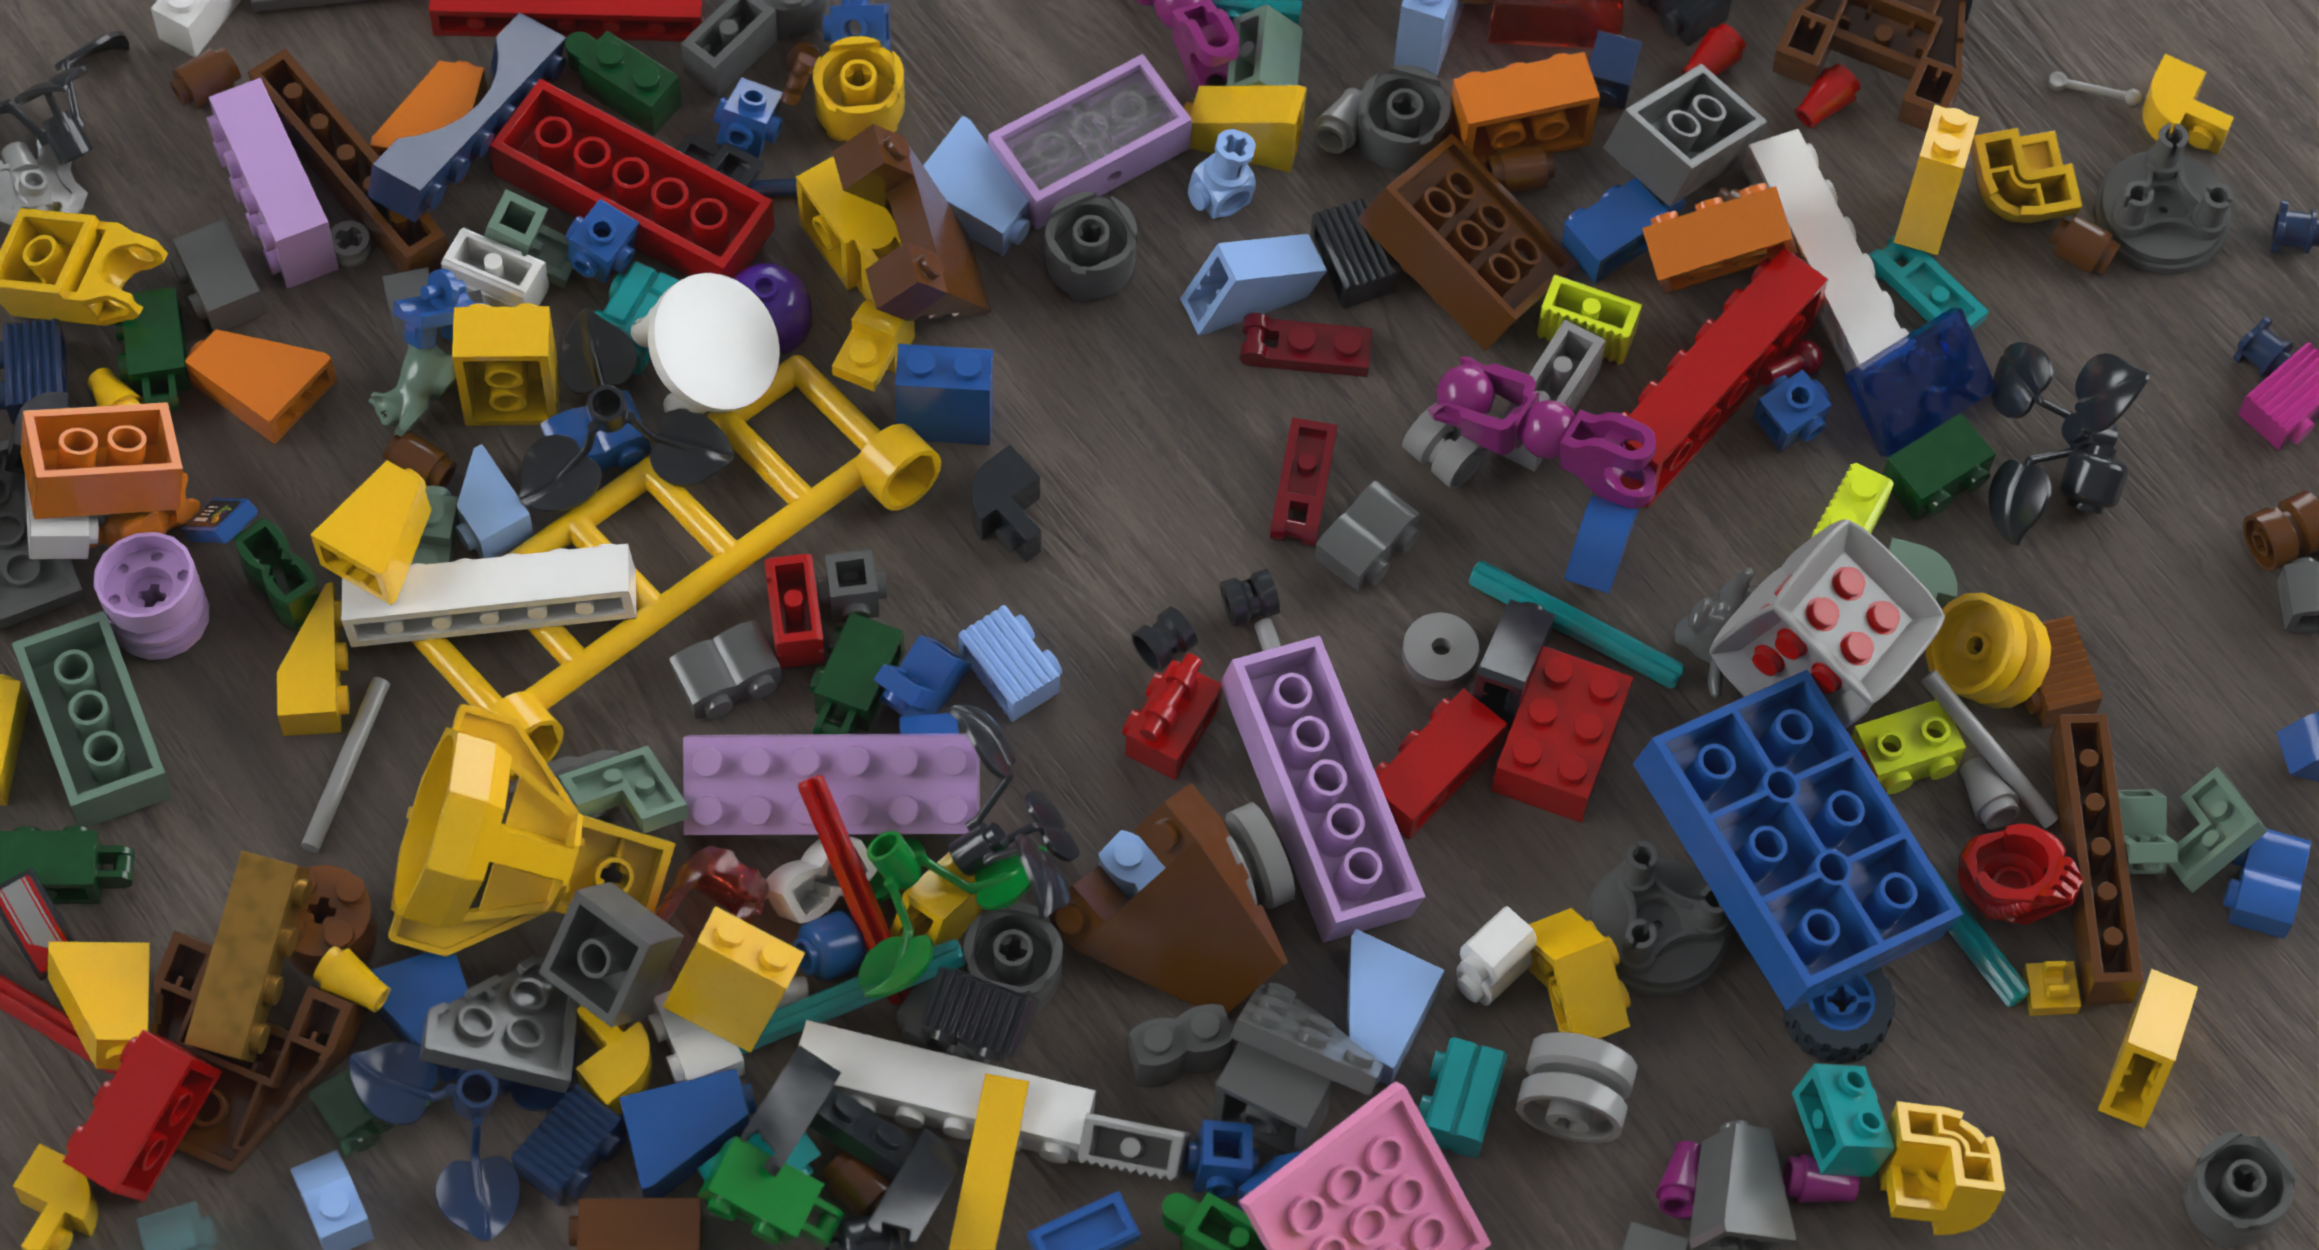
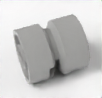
[1402,403,1490,490]

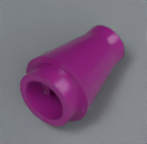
[1656,1141,1701,1219]
[1782,1154,1859,1203]

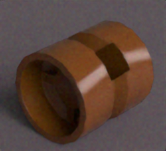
[2243,491,2319,572]

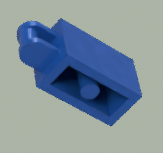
[1561,177,1686,284]

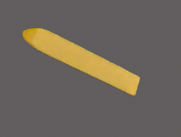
[949,1073,1030,1250]

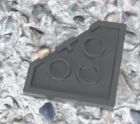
[419,956,578,1093]
[1231,983,1384,1096]

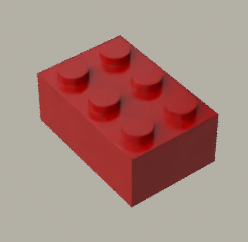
[1491,646,1634,823]
[63,1029,223,1202]

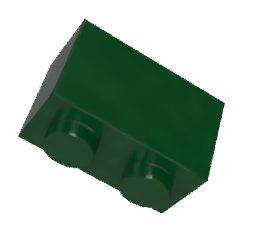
[1882,413,1996,521]

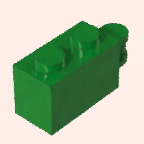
[698,1136,845,1247]
[1161,1192,1266,1250]

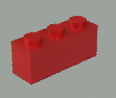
[1374,688,1507,840]

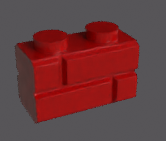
[764,554,825,668]

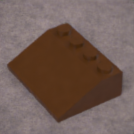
[1356,134,1579,351]

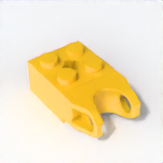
[796,156,902,301]
[0,208,168,326]

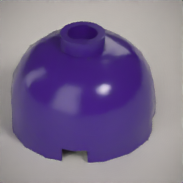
[732,263,812,355]

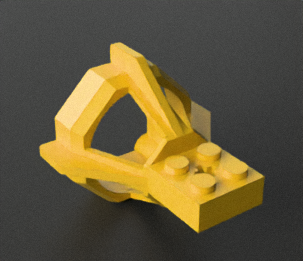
[388,704,676,957]

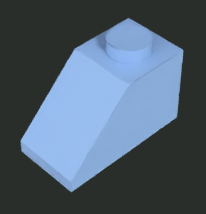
[455,444,533,559]
[290,1150,374,1250]

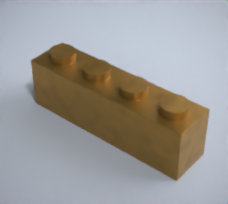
[184,850,313,1063]

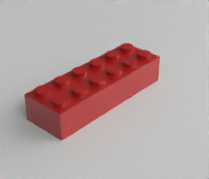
[489,79,775,278]
[1620,248,1828,509]

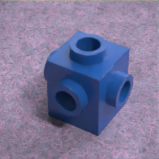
[823,0,891,50]
[714,77,783,158]
[565,199,639,284]
[1752,369,1832,452]
[1184,1119,1259,1198]

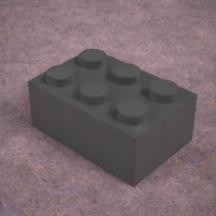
[1603,64,1768,207]

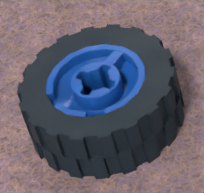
[1782,967,1896,1064]

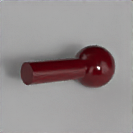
[1758,340,1824,385]

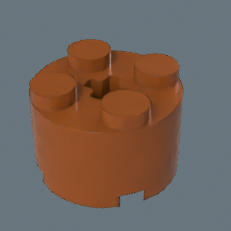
[286,865,377,977]

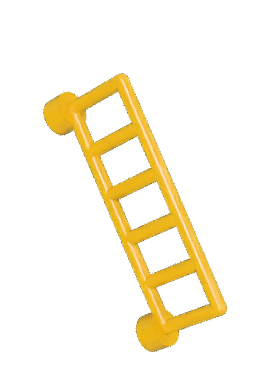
[411,355,941,781]

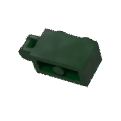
[565,31,682,136]
[114,287,191,411]
[809,612,905,734]
[0,825,135,904]

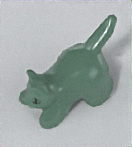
[368,343,456,437]

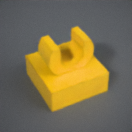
[2022,960,2081,1016]

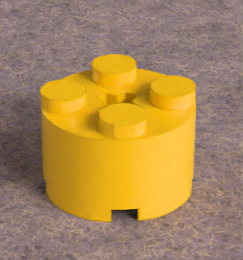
[813,36,905,141]

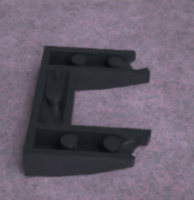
[740,1045,967,1250]

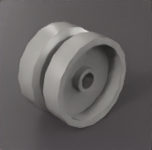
[1225,802,1295,910]
[1515,1032,1638,1144]

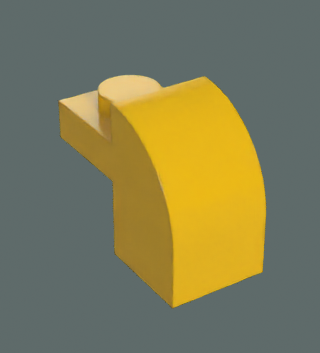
[2142,54,2234,155]
[832,299,915,392]
[576,1005,653,1115]
[13,1143,98,1250]

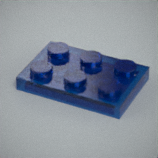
[1844,307,1997,457]

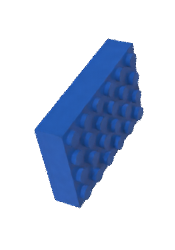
[1633,670,1963,1011]

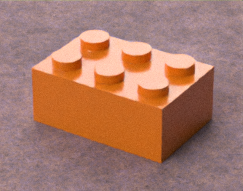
[1447,52,1600,167]
[1642,183,1797,294]
[21,402,183,519]

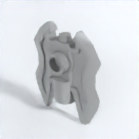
[0,128,88,225]

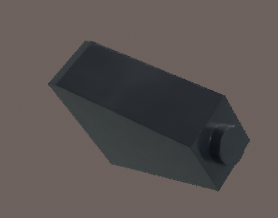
[1473,599,1555,730]

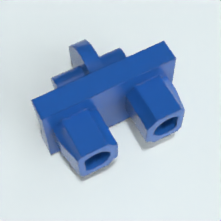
[392,269,490,349]

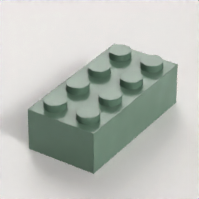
[12,611,173,828]

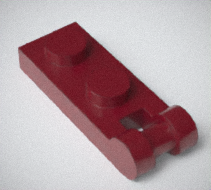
[1240,313,1372,377]
[1270,417,1338,547]

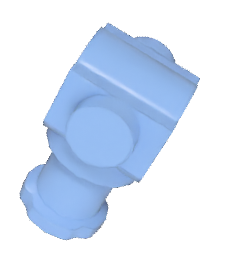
[1188,129,1256,219]

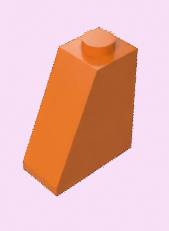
[370,60,488,183]
[184,329,337,444]

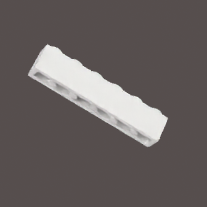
[1743,129,1914,391]
[341,543,637,647]
[799,1020,1096,1164]

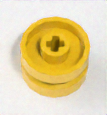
[1925,592,2051,709]

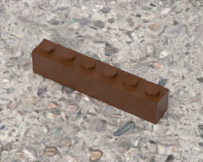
[248,48,448,274]
[2049,713,2144,1005]

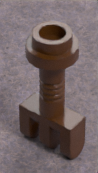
[780,41,823,106]

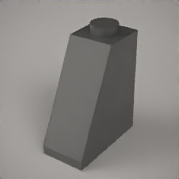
[1689,1120,1797,1250]

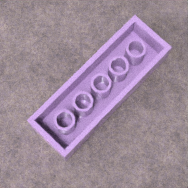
[1220,636,1425,943]
[683,734,980,835]

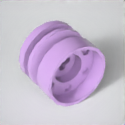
[94,532,210,660]

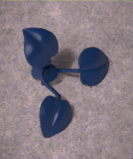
[349,1036,579,1242]

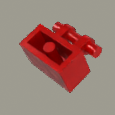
[1122,653,1223,781]

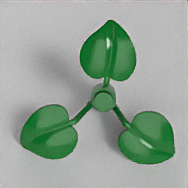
[858,831,1047,999]

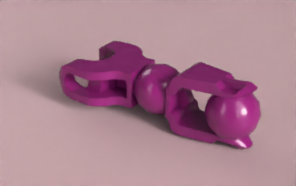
[1136,0,1239,94]
[1428,357,1656,509]

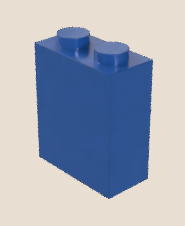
[895,344,993,445]

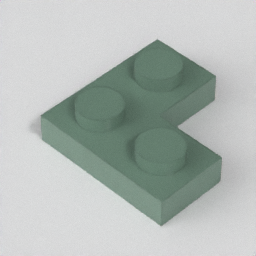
[558,746,688,834]
[2168,767,2268,893]

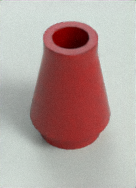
[1681,23,1746,76]
[1794,63,1861,129]

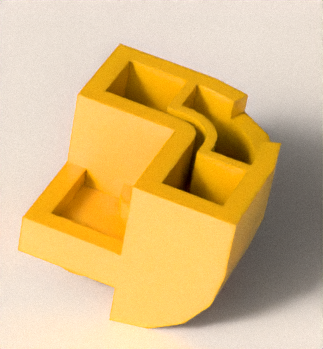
[1970,128,2083,223]
[1879,1101,2005,1235]

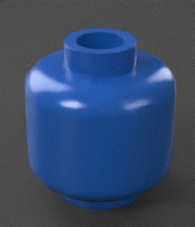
[793,910,866,981]

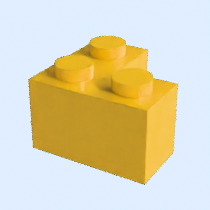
[1528,908,1631,1039]

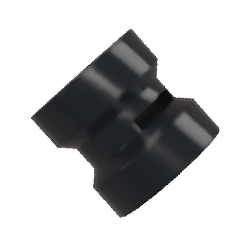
[1220,569,1280,627]
[1131,606,1198,672]

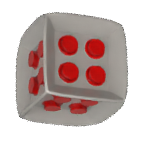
[1709,520,1945,729]

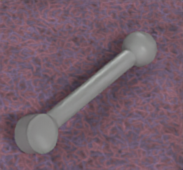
[2048,72,2142,106]

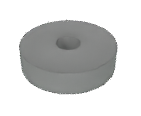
[1402,612,1479,689]

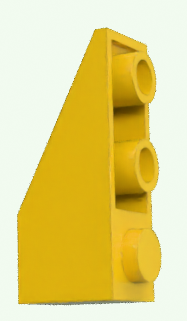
[277,582,350,736]

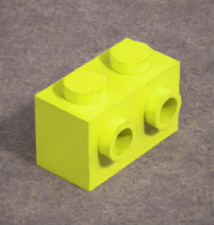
[1851,700,1966,794]

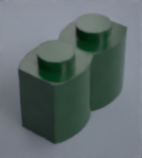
[235,518,320,629]

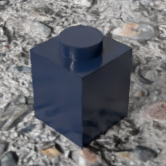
[1589,31,1642,110]

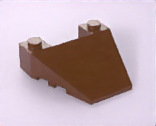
[1772,0,1966,132]
[833,124,991,321]
[1048,783,1288,1014]
[150,930,368,1172]

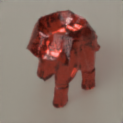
[654,846,769,925]

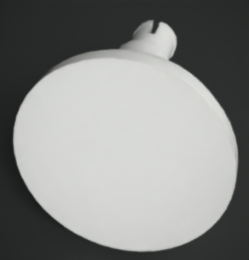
[631,273,780,414]

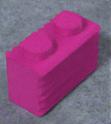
[2238,342,2319,450]

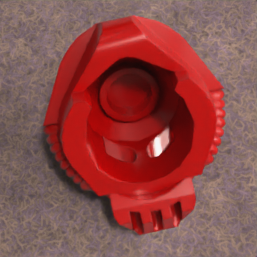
[1958,824,2084,926]

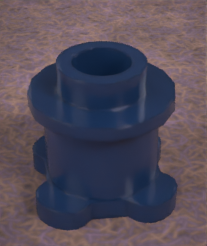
[2270,199,2319,254]
[2233,316,2294,378]

